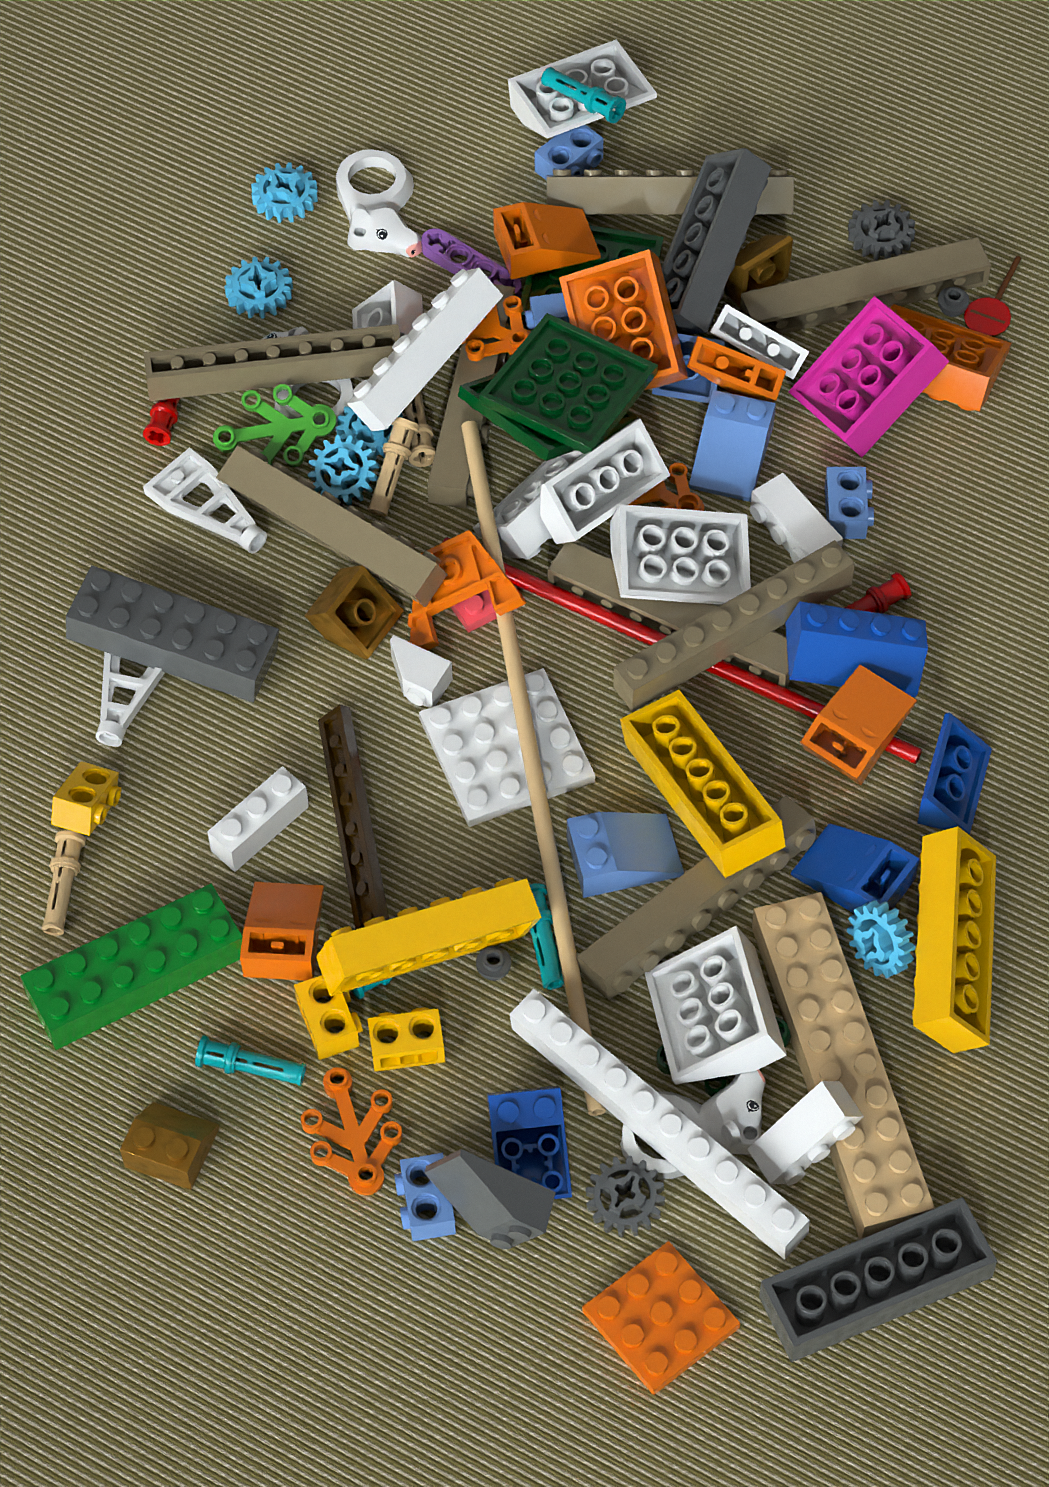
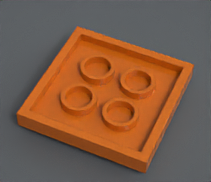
[582,1241,740,1395]

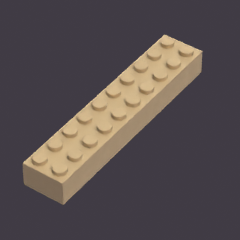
[752,892,935,1240]

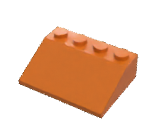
[559,249,688,390]
[890,304,1012,412]

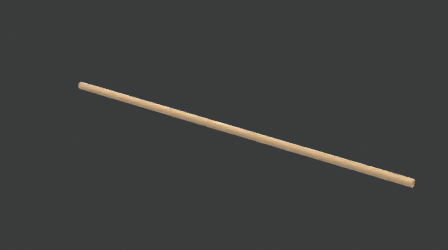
[461,421,606,1116]

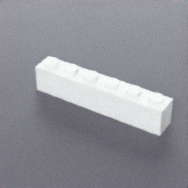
[347,268,503,431]

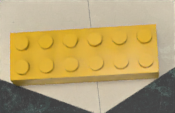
[620,690,786,878]
[912,826,996,1054]
[316,877,542,996]

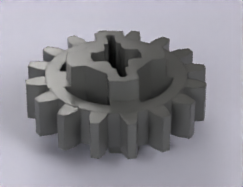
[848,200,915,261]
[585,1156,665,1238]

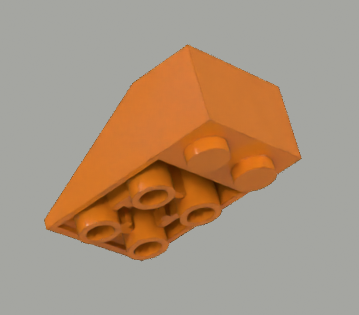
[493,202,601,280]
[800,665,917,785]
[240,882,324,981]

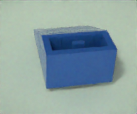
[791,823,920,914]
[487,1086,572,1199]

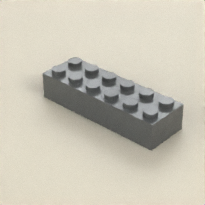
[662,148,772,335]
[66,565,279,703]
[759,1197,997,1363]

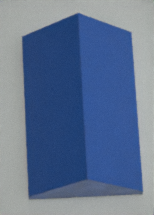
[917,713,992,834]

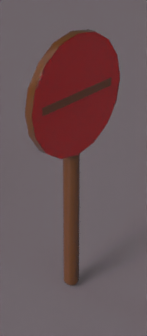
[964,256,1021,337]

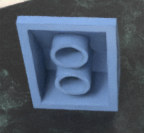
[689,390,776,502]
[567,812,684,898]

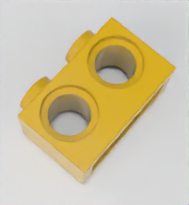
[51,761,122,836]
[294,975,363,1060]
[367,1007,445,1072]

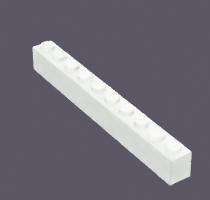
[510,989,810,1260]

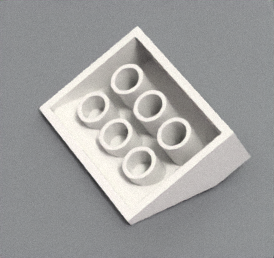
[508,39,657,139]
[610,504,751,605]
[645,926,787,1084]

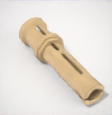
[405,391,436,467]
[367,417,419,517]
[42,830,86,936]

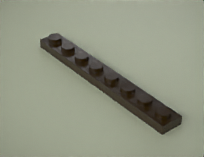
[318,704,389,930]

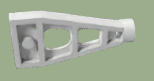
[143,447,267,554]
[96,652,165,747]

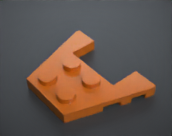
[408,530,526,651]

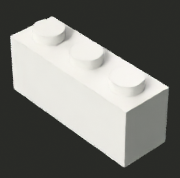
[710,304,809,379]
[750,473,843,563]
[207,766,309,872]
[747,1081,864,1186]

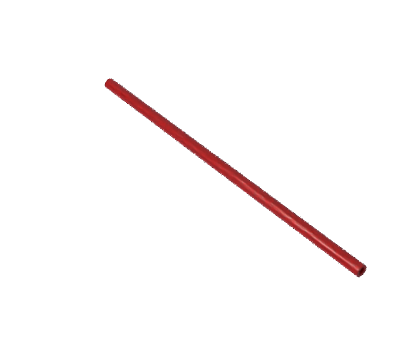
[442,537,923,765]

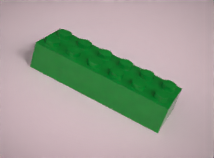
[20,883,242,1050]

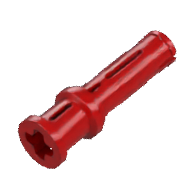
[143,398,180,446]
[845,572,912,614]

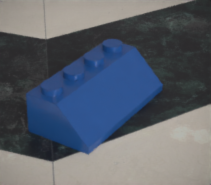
[785,601,928,698]

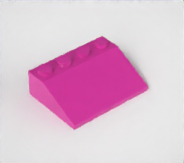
[788,296,949,458]

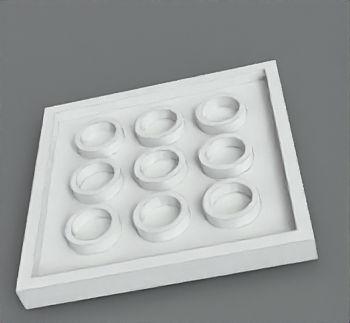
[419,668,595,827]

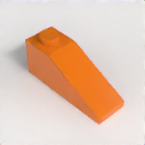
[687,336,786,403]

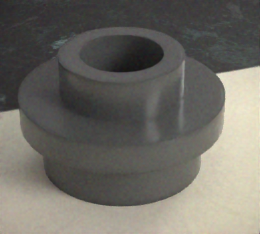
[938,287,969,317]
[476,946,511,981]

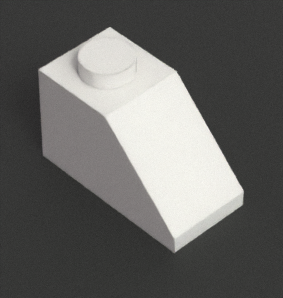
[390,635,453,708]

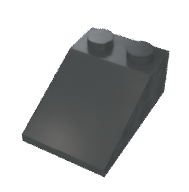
[424,1149,556,1249]

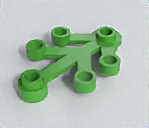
[213,384,336,467]

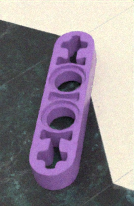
[421,228,522,298]

